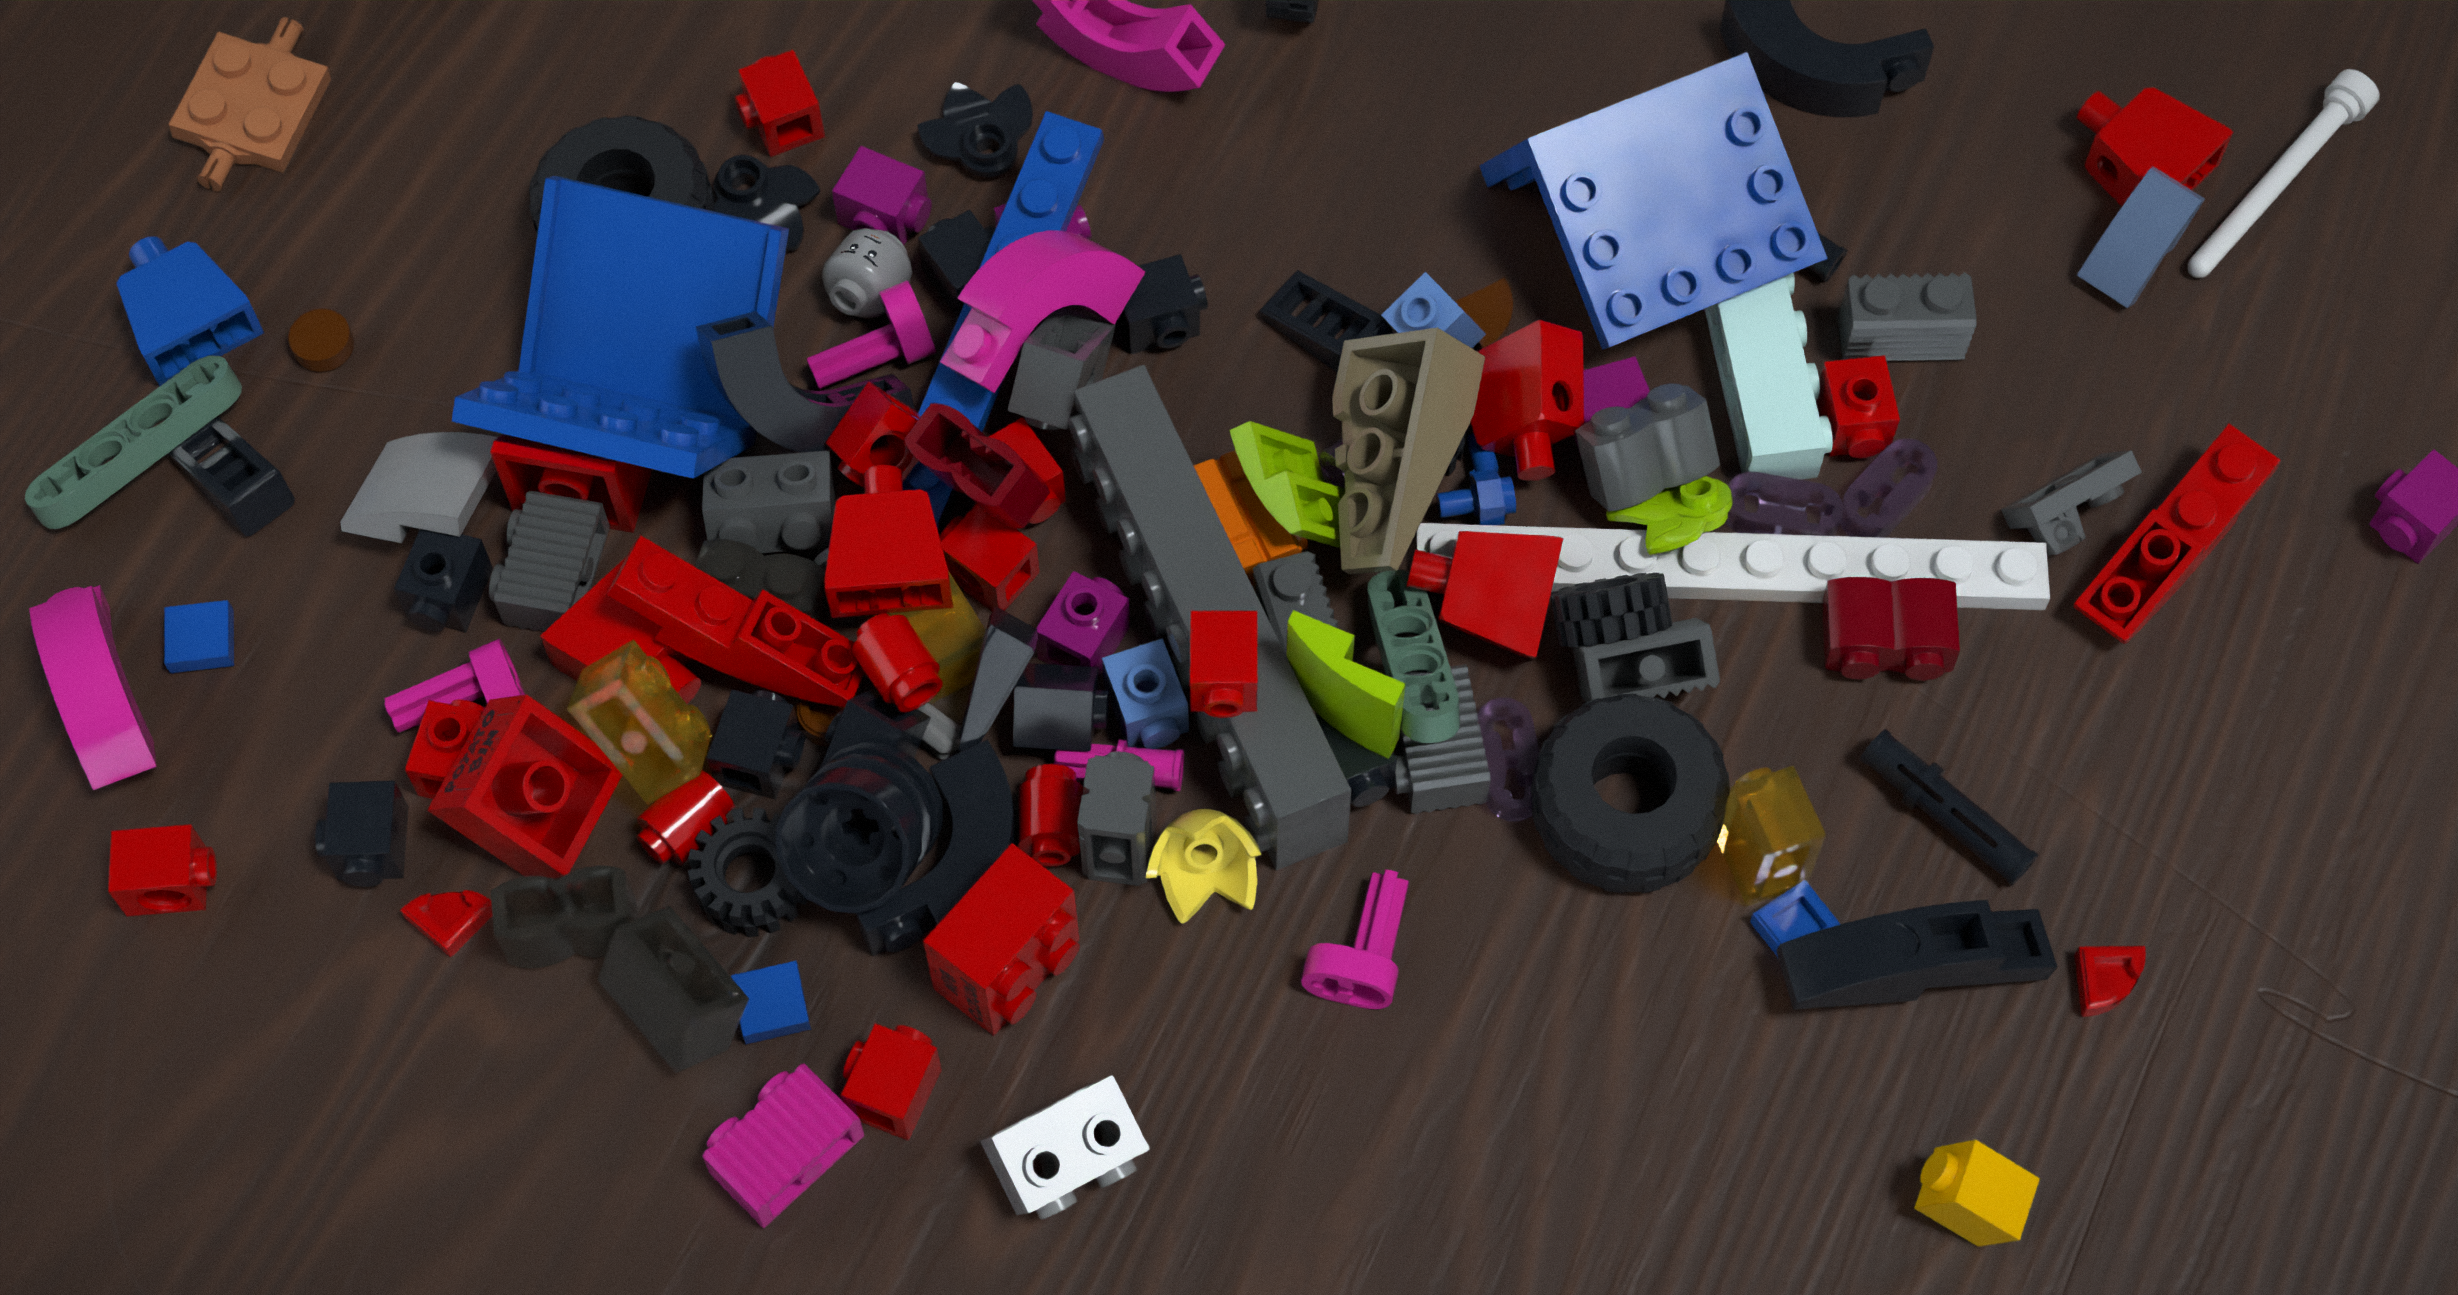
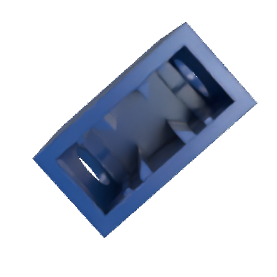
[116,236,264,386]

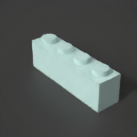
[1705,272,1833,486]

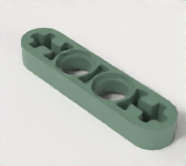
[25,356,242,529]
[1368,570,1460,743]

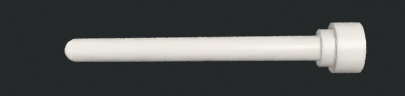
[2187,69,2379,278]

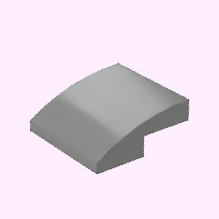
[340,432,498,543]

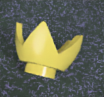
[1146,809,1262,924]

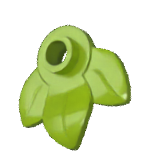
[1606,476,1733,555]

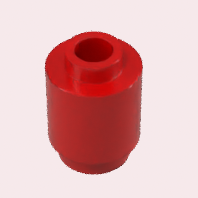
[852,613,943,712]
[1018,764,1083,866]
[636,770,735,866]

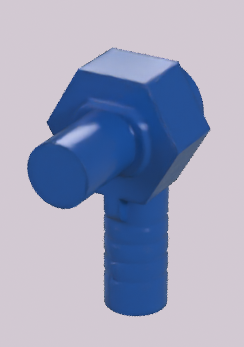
[1436,433,1516,525]

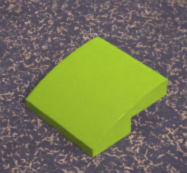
[1229,421,1345,548]
[1286,610,1406,759]

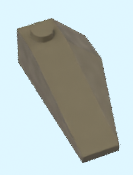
[1332,327,1485,574]

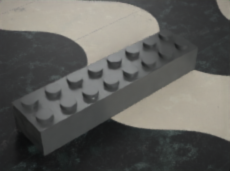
[1068,365,1351,871]

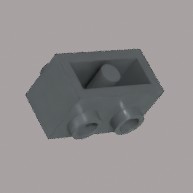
[702,451,836,557]

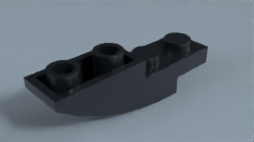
[1776,899,2058,1009]

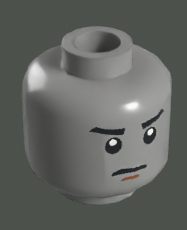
[821,228,912,319]

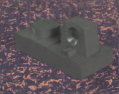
[2001,450,2142,555]

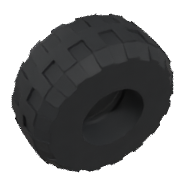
[529,116,714,235]
[1531,694,1730,893]

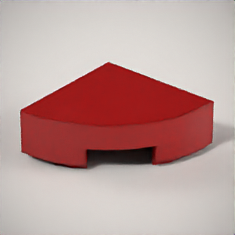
[400,890,498,957]
[2074,946,2146,1017]

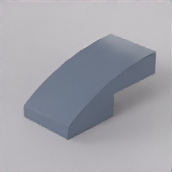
[2077,167,2205,308]

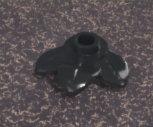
[917,82,1033,177]
[714,155,820,252]

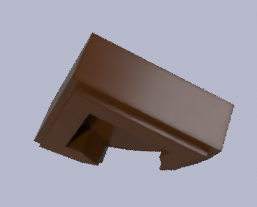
[1455,278,1513,351]

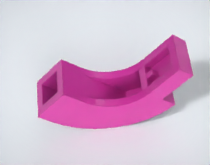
[1032,0,1226,92]
[940,230,1145,394]
[29,585,157,790]

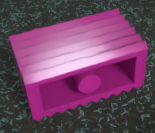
[702,1064,865,1228]

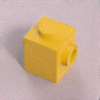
[1914,1139,2040,1247]

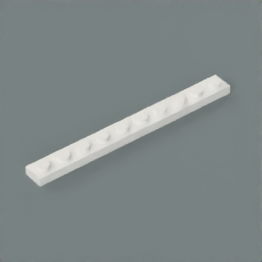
[1416,523,2050,610]

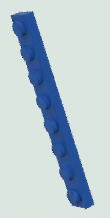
[903,111,1104,535]

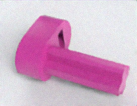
[806,280,937,390]
[384,638,525,733]
[1301,869,1409,1009]

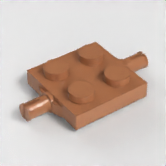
[169,17,331,192]

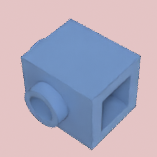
[1102,638,1189,749]

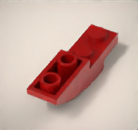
[2073,424,2281,645]
[607,535,865,708]

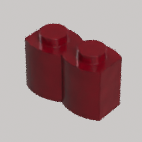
[904,403,1050,528]
[1822,577,1960,681]

